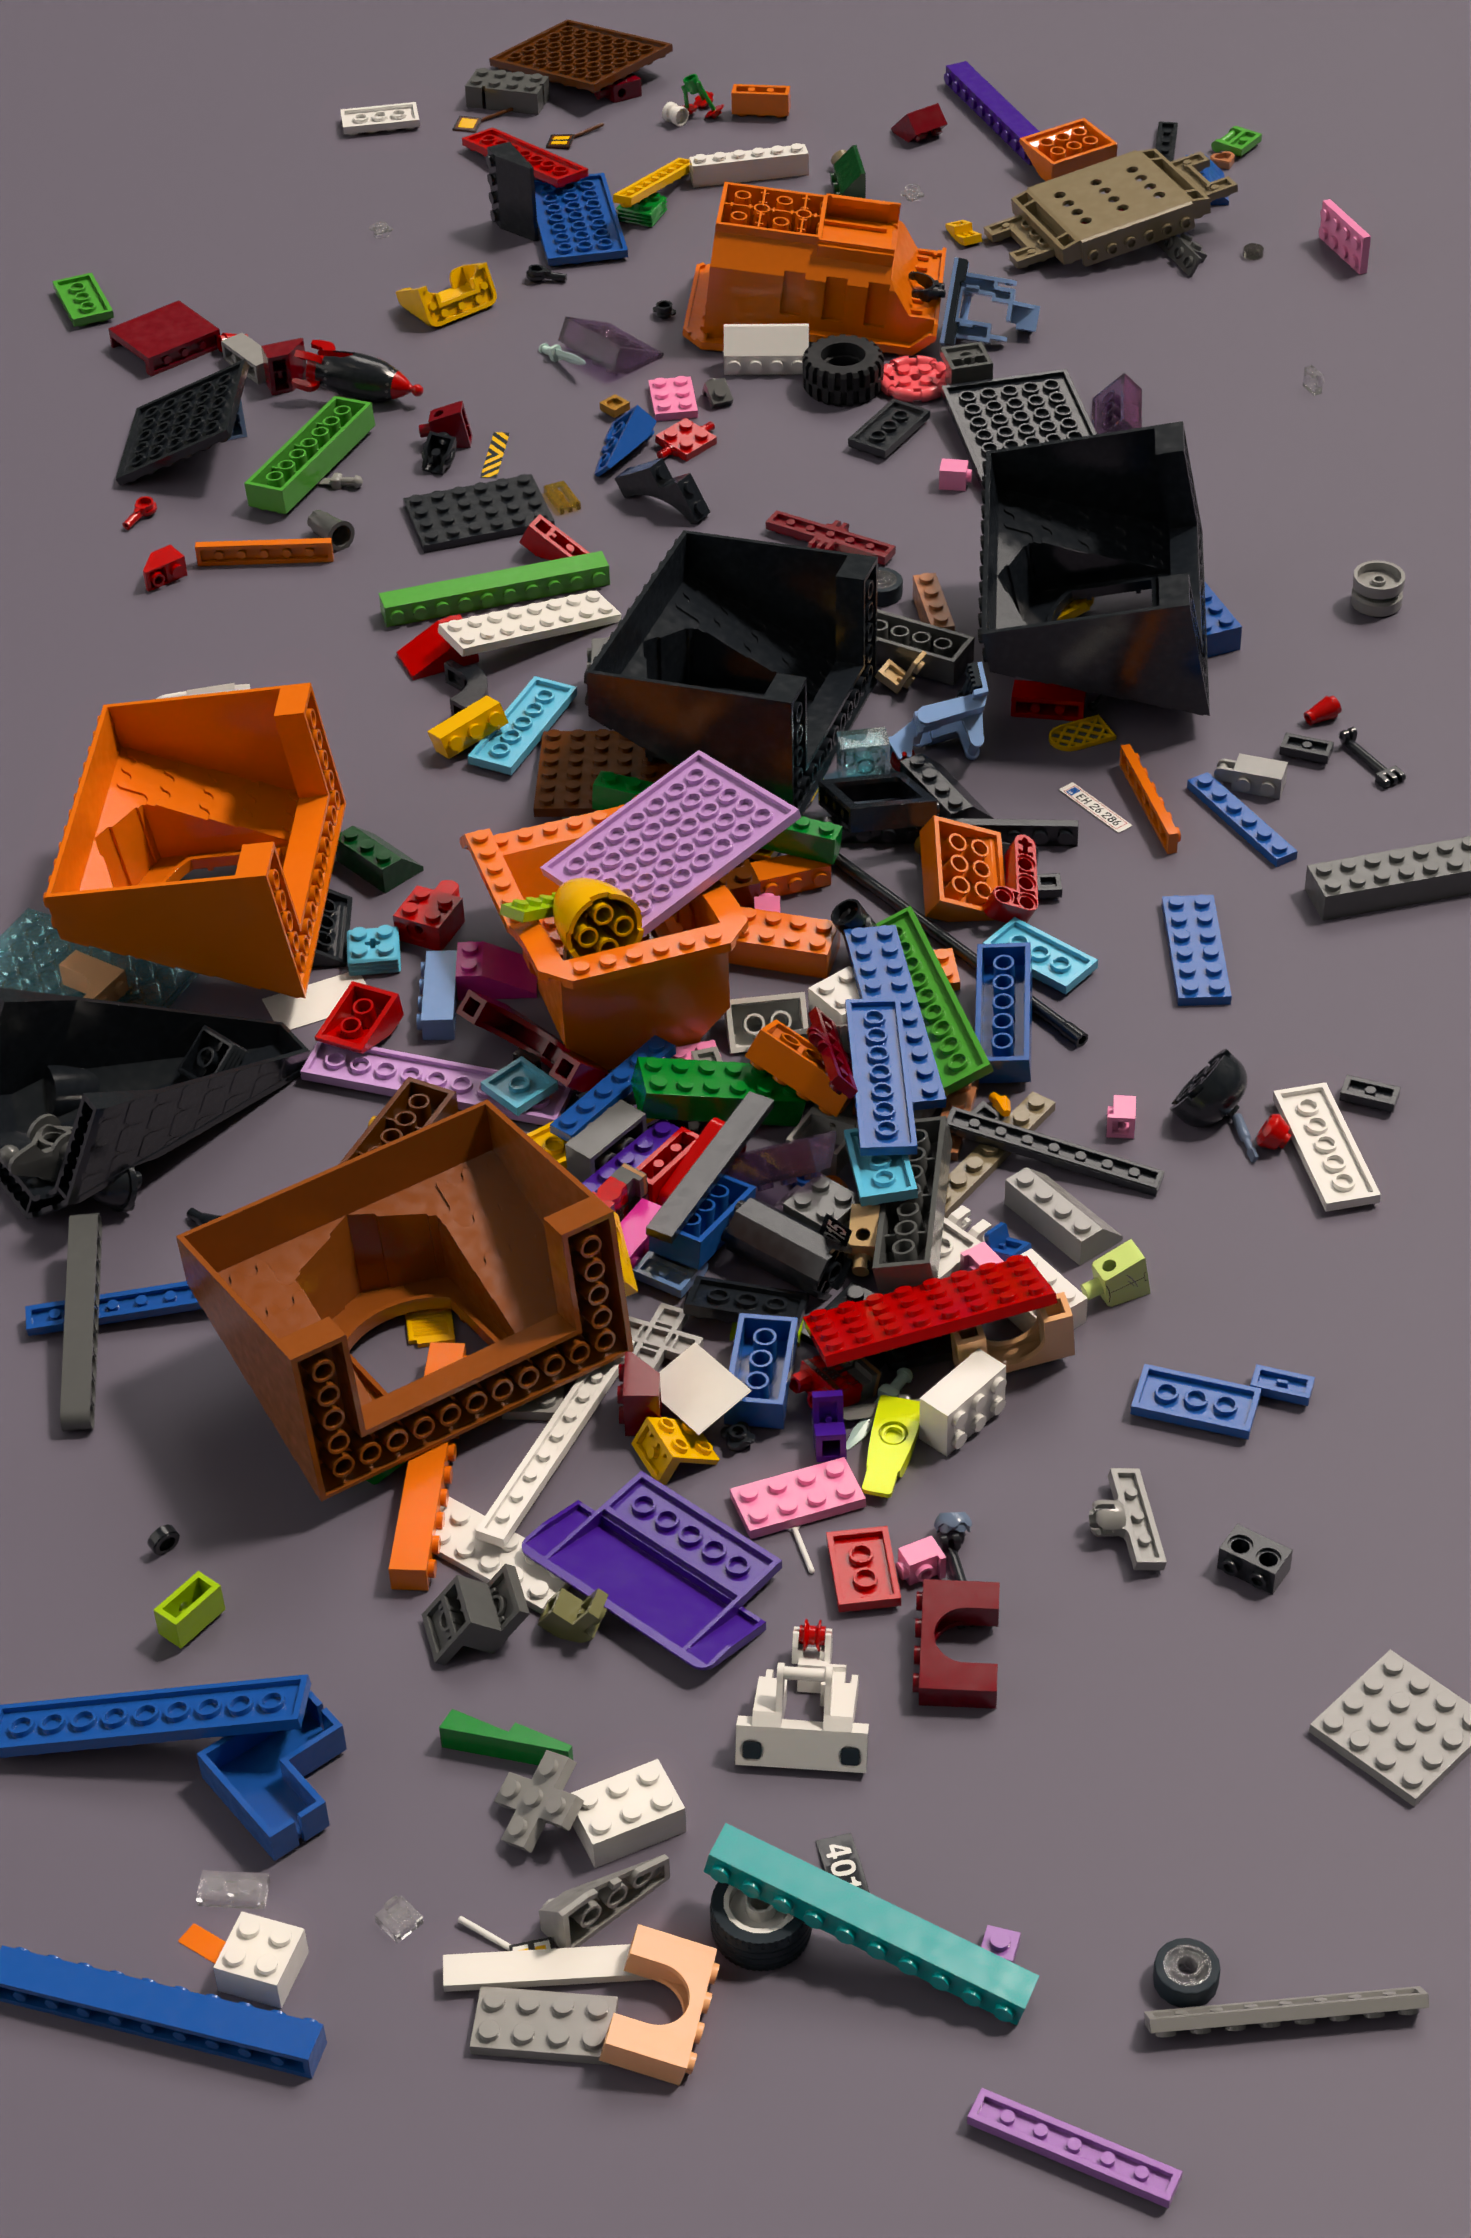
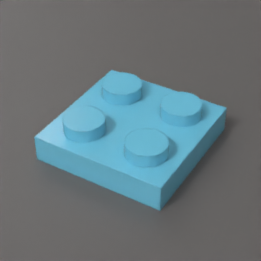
[481,1056,558,1116]

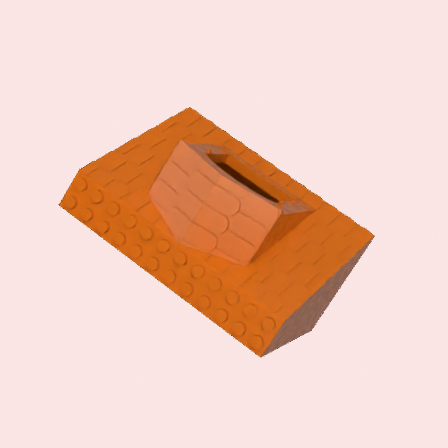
[43,683,346,998]

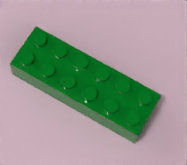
[631,1057,806,1127]

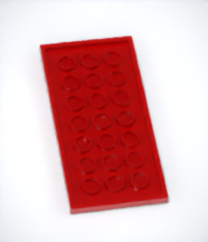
[803,1255,1058,1367]

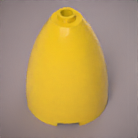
[553,878,644,958]

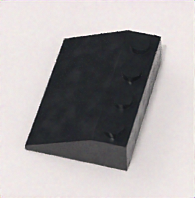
[486,142,539,241]
[312,889,353,967]

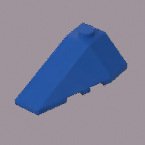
[594,405,657,477]

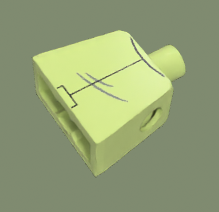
[1080,1239,1150,1307]

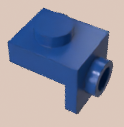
[984,1222,1032,1261]

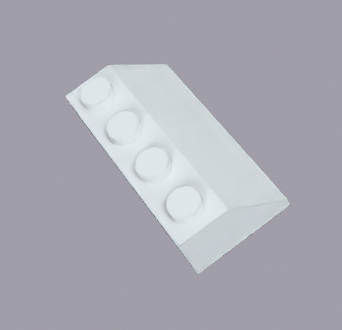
[724,324,809,375]

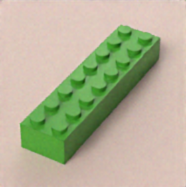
[244,396,375,514]

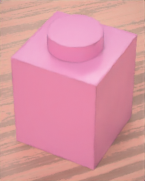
[939,459,972,491]

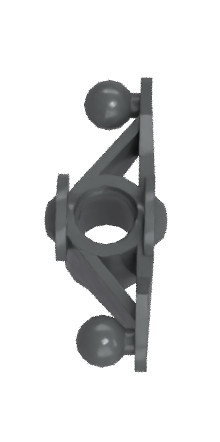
[0,1114,73,1181]

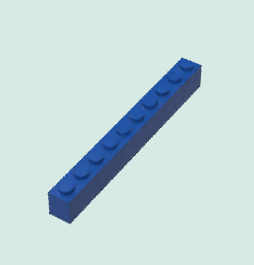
[0,1945,327,2079]

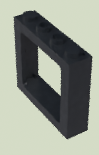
[818,772,940,833]

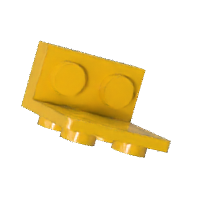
[631,1417,720,1485]

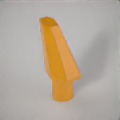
[988,1092,1011,1117]

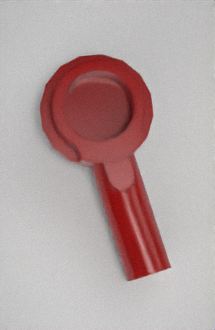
[123,496,157,530]

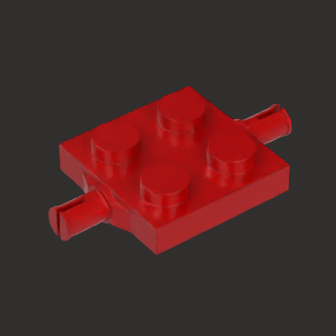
[655,418,717,462]

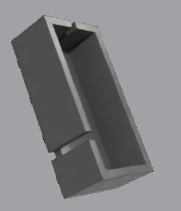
[465,68,550,115]

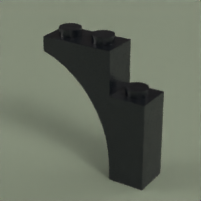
[614,458,710,524]

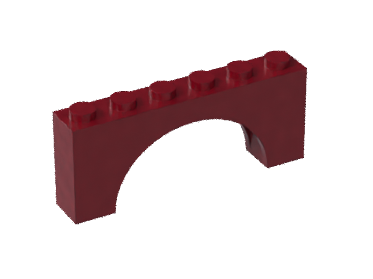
[456,990,610,1092]

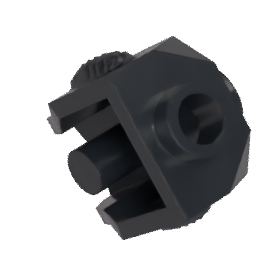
[421,431,457,474]

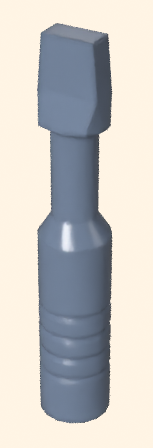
[1232,1113,1259,1163]

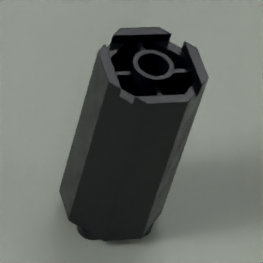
[721,1197,852,1300]

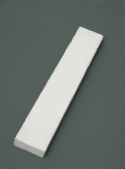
[443,1944,651,1992]

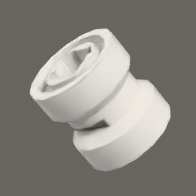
[662,102,689,126]

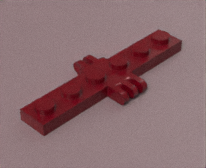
[766,510,896,565]
[807,1006,858,1099]

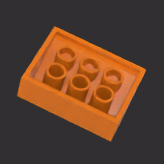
[1019,118,1118,181]
[919,815,1005,922]

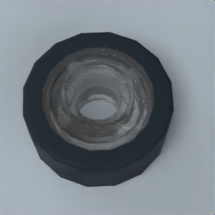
[877,567,903,607]
[1153,1938,1220,2008]

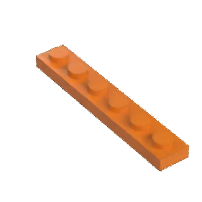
[195,538,334,566]
[1119,744,1181,854]

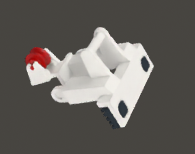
[735,1619,869,1773]

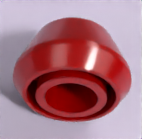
[1255,1114,1291,1150]

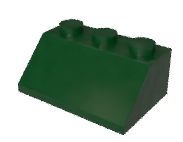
[830,145,866,199]
[336,826,424,894]

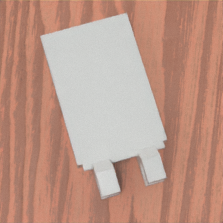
[938,1205,992,1279]

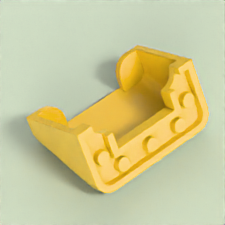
[395,262,497,327]

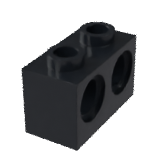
[1217,1524,1293,1594]

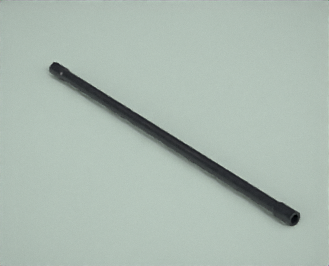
[834,853,1088,1047]

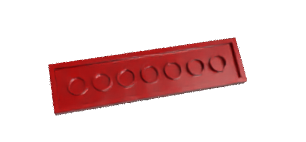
[462,127,589,188]

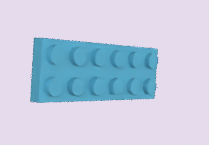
[468,676,578,775]

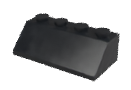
[900,753,994,819]

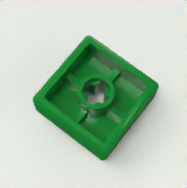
[616,192,667,227]

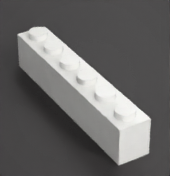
[689,143,809,188]

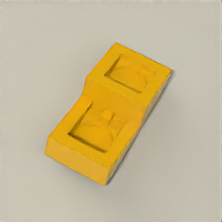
[945,220,982,246]

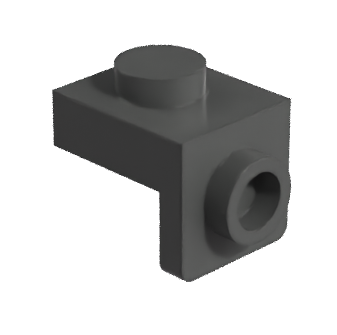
[702,377,733,409]

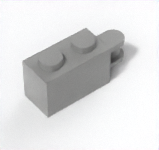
[1214,753,1288,799]

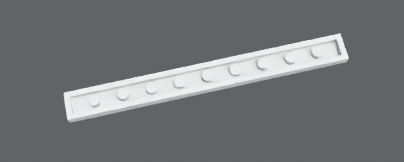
[476,1341,635,1548]

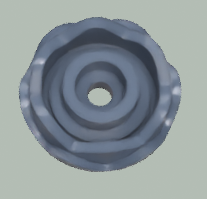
[934,1512,972,1533]

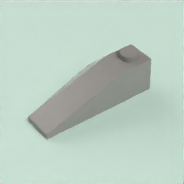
[539,1854,670,1948]

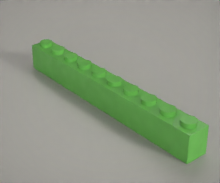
[379,551,610,627]

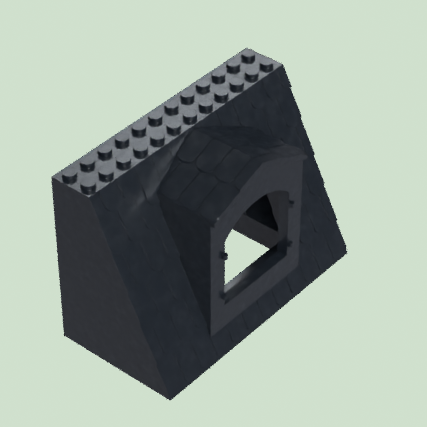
[978,421,1210,716]
[584,530,878,816]

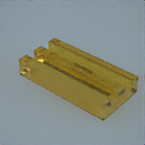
[543,481,581,515]

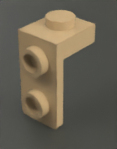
[875,651,927,694]

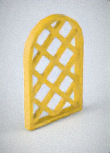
[1049,714,1116,752]

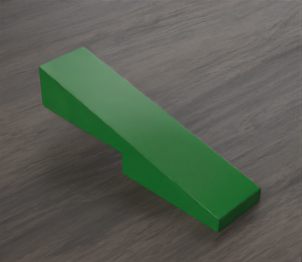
[439,1709,574,1766]

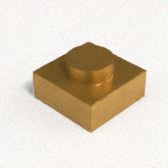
[599,394,630,418]

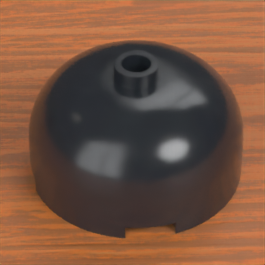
[1170,1049,1247,1128]

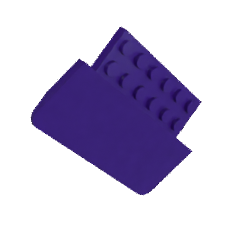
[522,1471,782,1670]

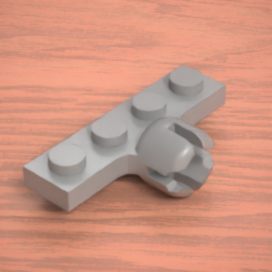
[1089,1468,1167,1570]

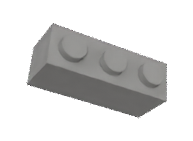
[221,333,266,384]

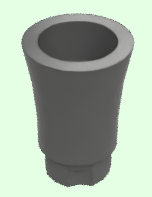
[307,510,355,551]

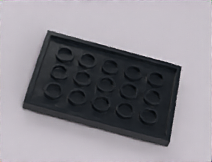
[403,474,555,553]

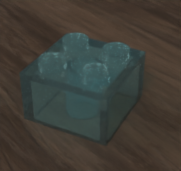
[836,727,890,778]

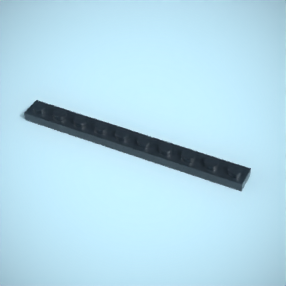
[826,816,1079,846]

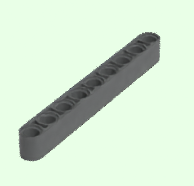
[60,1213,102,1431]

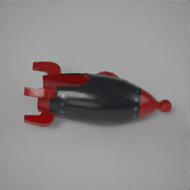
[291,340,423,402]

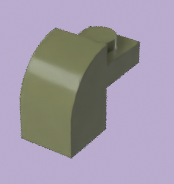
[537,1588,609,1643]

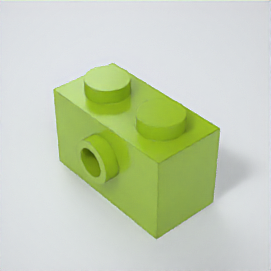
[154,1571,225,1649]

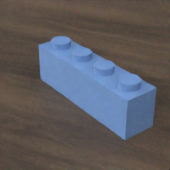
[417,950,458,1040]

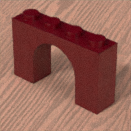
[913,1579,1000,1709]

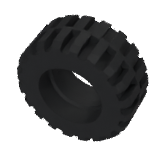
[802,334,884,406]

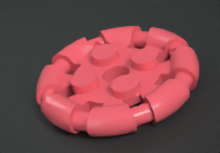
[881,355,947,403]

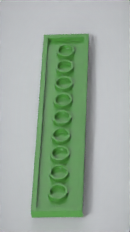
[876,906,994,1096]

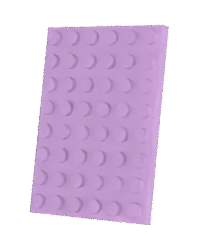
[540,750,801,938]

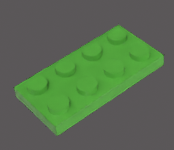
[52,273,114,327]

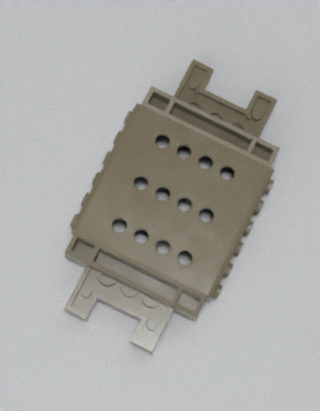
[984,148,1238,269]

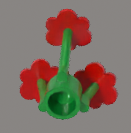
[681,74,724,118]

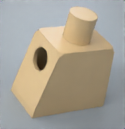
[848,1204,880,1277]

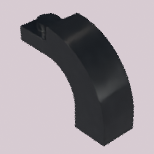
[444,659,489,717]

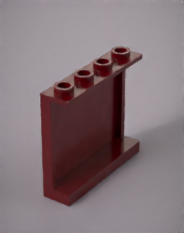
[108,300,220,377]

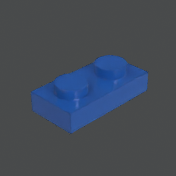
[1250,1364,1315,1406]

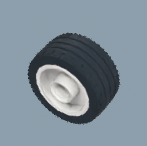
[710,1882,812,1971]

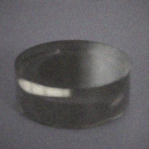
[1243,243,1264,260]

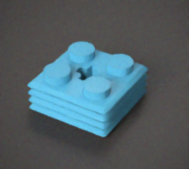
[347,925,401,976]

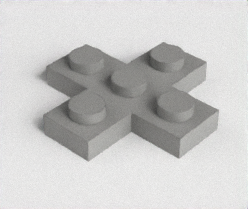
[629,1302,704,1371]
[494,1750,584,1853]

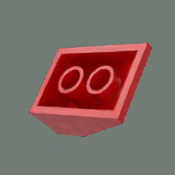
[396,614,479,681]
[315,981,404,1054]

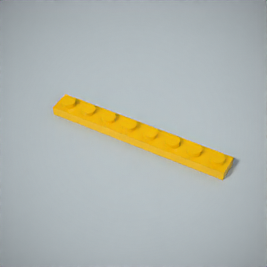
[613,158,690,207]

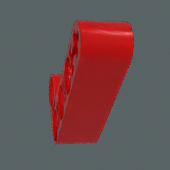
[983,834,1038,923]
[657,1117,747,1206]

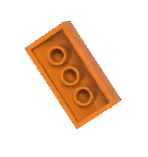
[745,1019,854,1117]

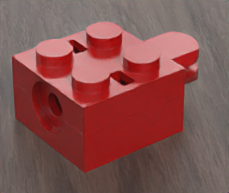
[393,880,465,951]

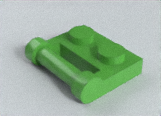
[1211,126,1262,156]

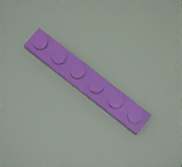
[967,2088,1183,2209]

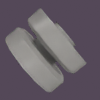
[1351,560,1405,617]

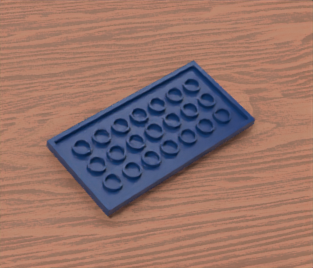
[534,173,628,267]

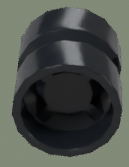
[831,899,877,937]

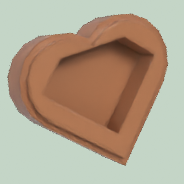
[1210,151,1235,170]

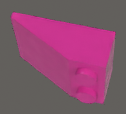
[456,941,537,1000]

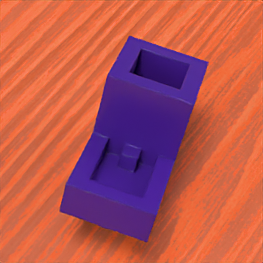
[812,1390,847,1462]

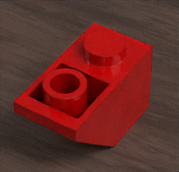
[143,544,187,592]

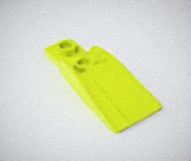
[862,1395,920,1498]

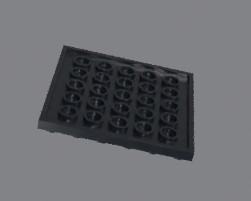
[116,359,249,486]

